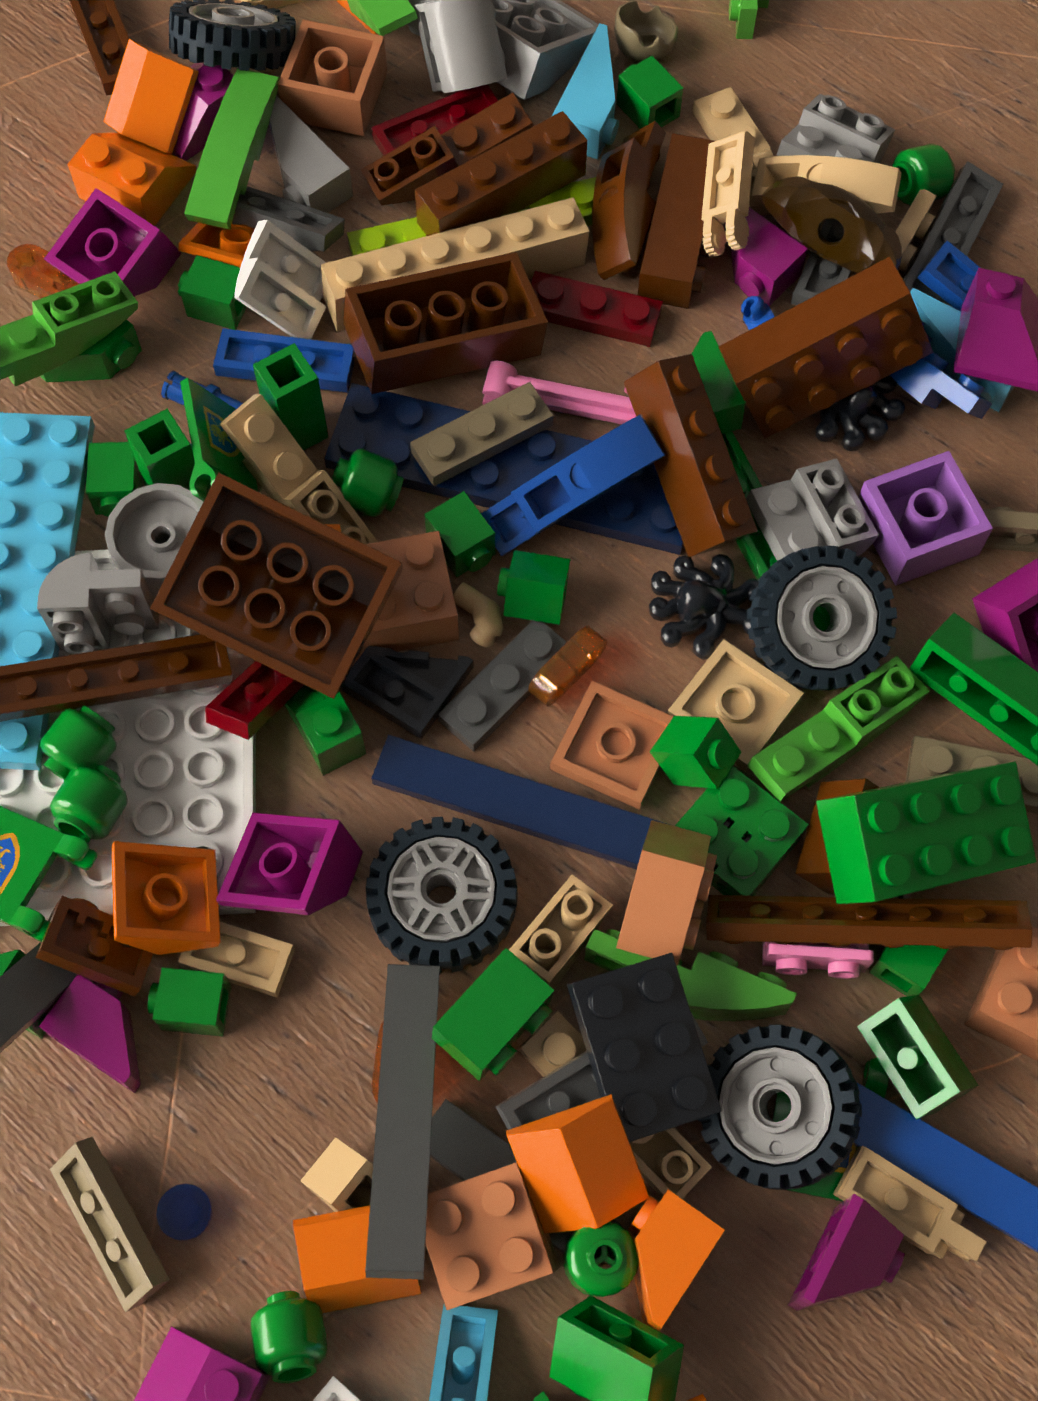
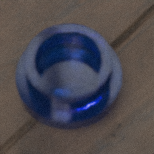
[156,1184,212,1241]

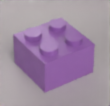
[858,451,993,586]

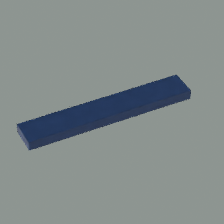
[371,735,670,870]

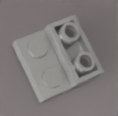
[413,0,508,93]
[777,94,895,163]
[746,458,879,561]
[37,552,159,654]

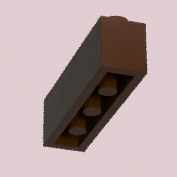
[415,111,588,236]
[638,133,715,309]
[624,354,758,557]

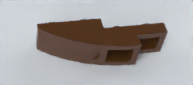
[360,93,534,205]
[592,121,666,280]

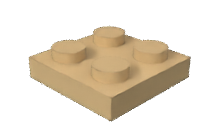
[667,639,804,773]

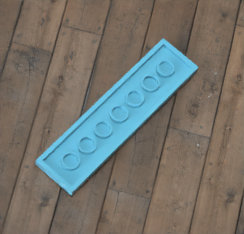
[0,412,95,770]

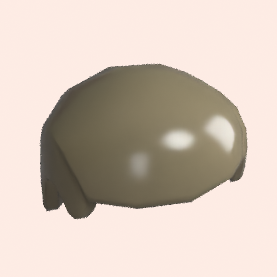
[614,0,679,61]

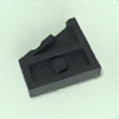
[341,646,474,740]

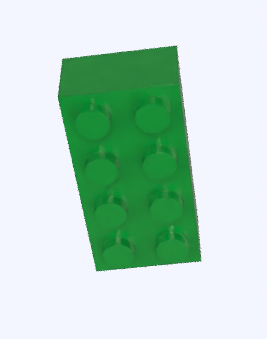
[816,761,1037,904]

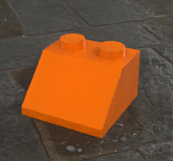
[67,132,197,226]
[628,1189,725,1331]

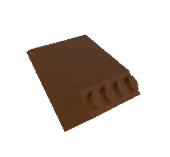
[150,472,403,699]

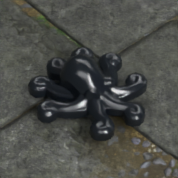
[815,375,905,451]
[649,554,759,660]

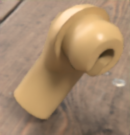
[453,582,503,647]

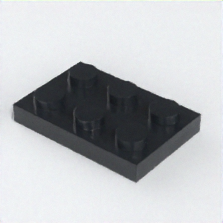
[567,952,722,1142]

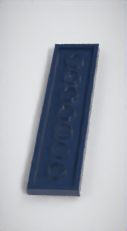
[324,383,683,555]

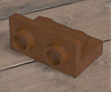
[35,895,153,997]

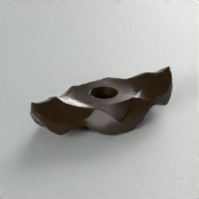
[762,176,902,273]

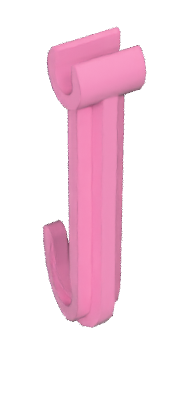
[482,361,636,424]

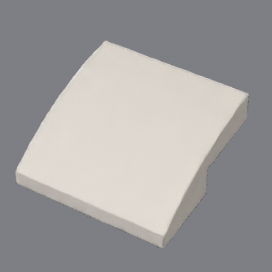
[234,220,326,339]

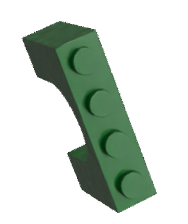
[124,343,329,502]

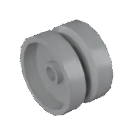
[105,483,203,599]

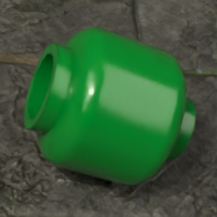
[892,144,955,205]
[332,449,404,517]
[40,705,117,780]
[50,765,128,843]
[563,1222,638,1298]
[251,1291,327,1383]

